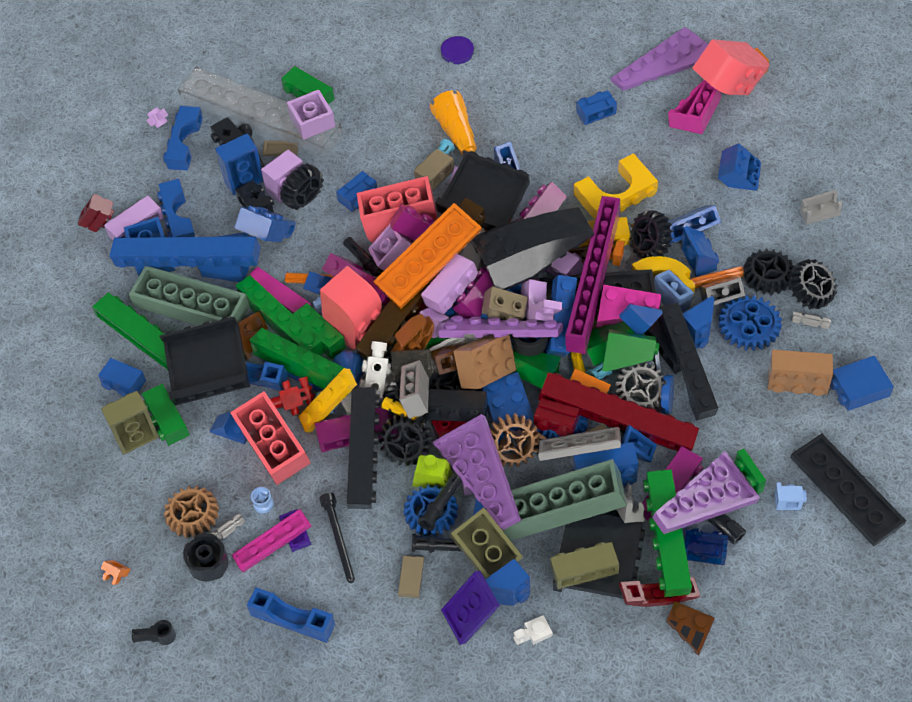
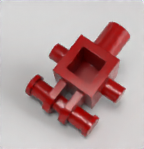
[270,376,315,416]

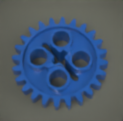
[719,295,782,351]

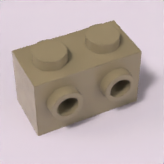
[414,149,454,191]
[482,286,528,321]

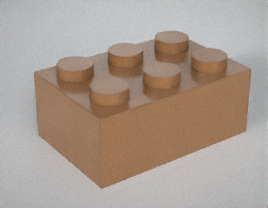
[454,334,516,389]
[768,350,833,396]

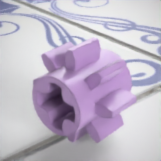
[146,107,168,128]

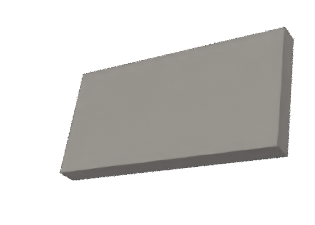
[538,427,621,461]

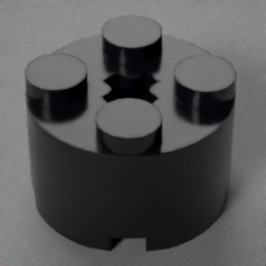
[183,533,229,582]

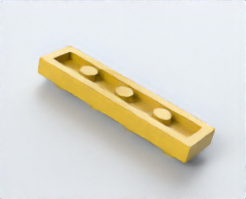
[298,368,357,433]

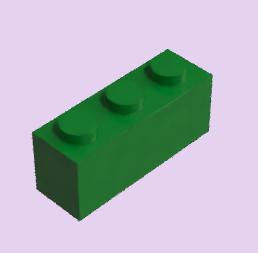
[281,66,335,105]
[293,303,346,359]
[142,383,190,446]

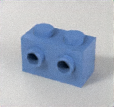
[654,270,694,312]

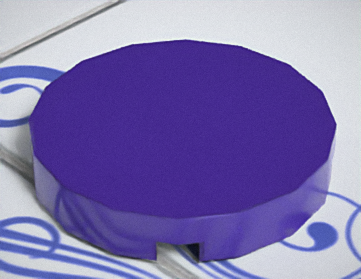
[441,36,474,65]

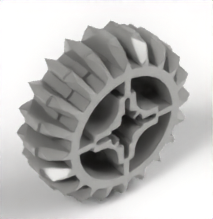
[615,362,666,409]

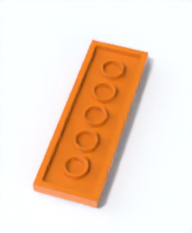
[373,203,482,309]

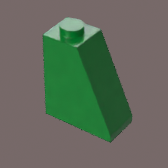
[587,321,643,365]
[602,329,659,372]
[511,351,561,389]

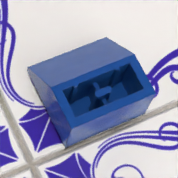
[718,143,762,191]

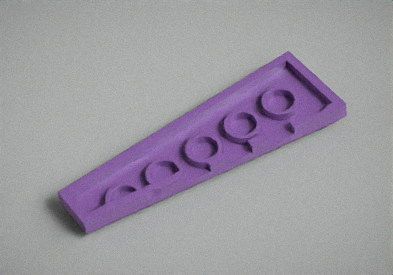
[439,316,563,338]

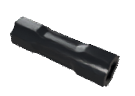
[707,514,746,545]

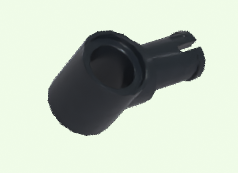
[132,620,176,645]

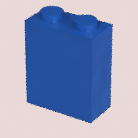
[830,355,894,411]

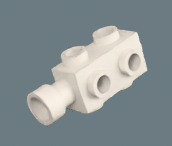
[359,341,391,398]

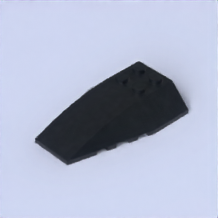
[470,207,594,290]

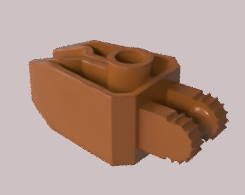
[391,314,434,362]

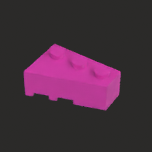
[668,80,721,134]
[596,285,661,327]

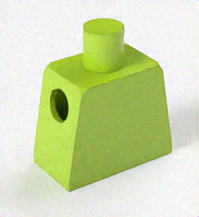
[412,455,453,489]

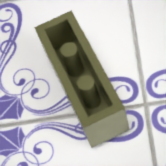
[550,542,619,589]

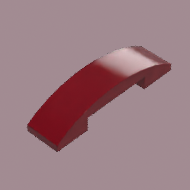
[619,577,700,607]

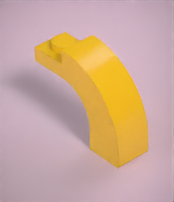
[632,256,695,297]

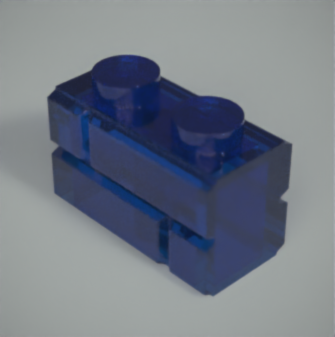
[684,529,728,566]

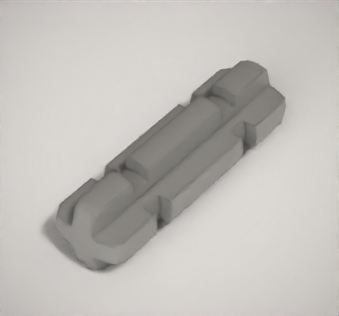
[792,311,831,329]
[211,513,245,539]

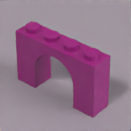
[322,253,391,306]

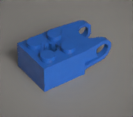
[234,205,296,242]

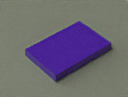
[441,571,500,645]

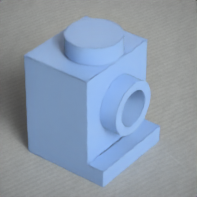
[775,482,807,510]

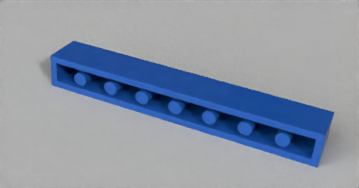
[109,237,261,268]

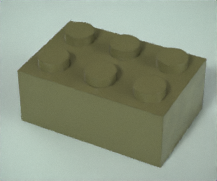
[101,391,159,455]
[450,508,523,579]

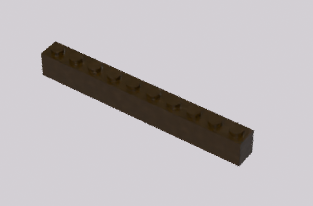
[356,197,486,365]

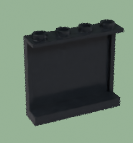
[435,150,530,231]
[160,316,251,406]
[553,514,645,605]

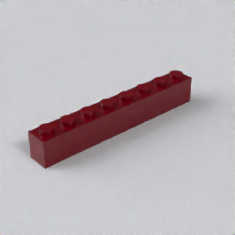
[538,372,699,452]

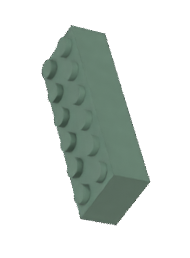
[129,266,250,326]
[501,459,627,541]

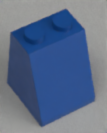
[198,232,250,282]

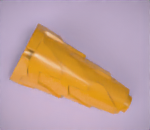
[429,90,477,155]

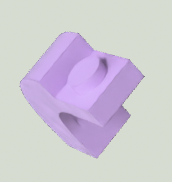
[521,279,562,322]

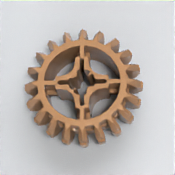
[490,413,540,467]
[164,485,219,539]

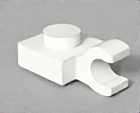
[513,615,553,645]

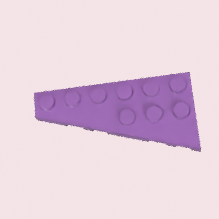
[611,27,708,91]
[432,414,521,530]
[652,451,760,534]

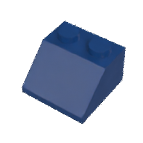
[681,226,719,277]
[683,296,714,349]
[485,559,530,606]

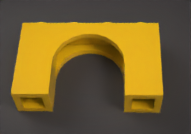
[573,153,658,220]

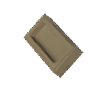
[262,141,299,156]
[398,556,424,598]

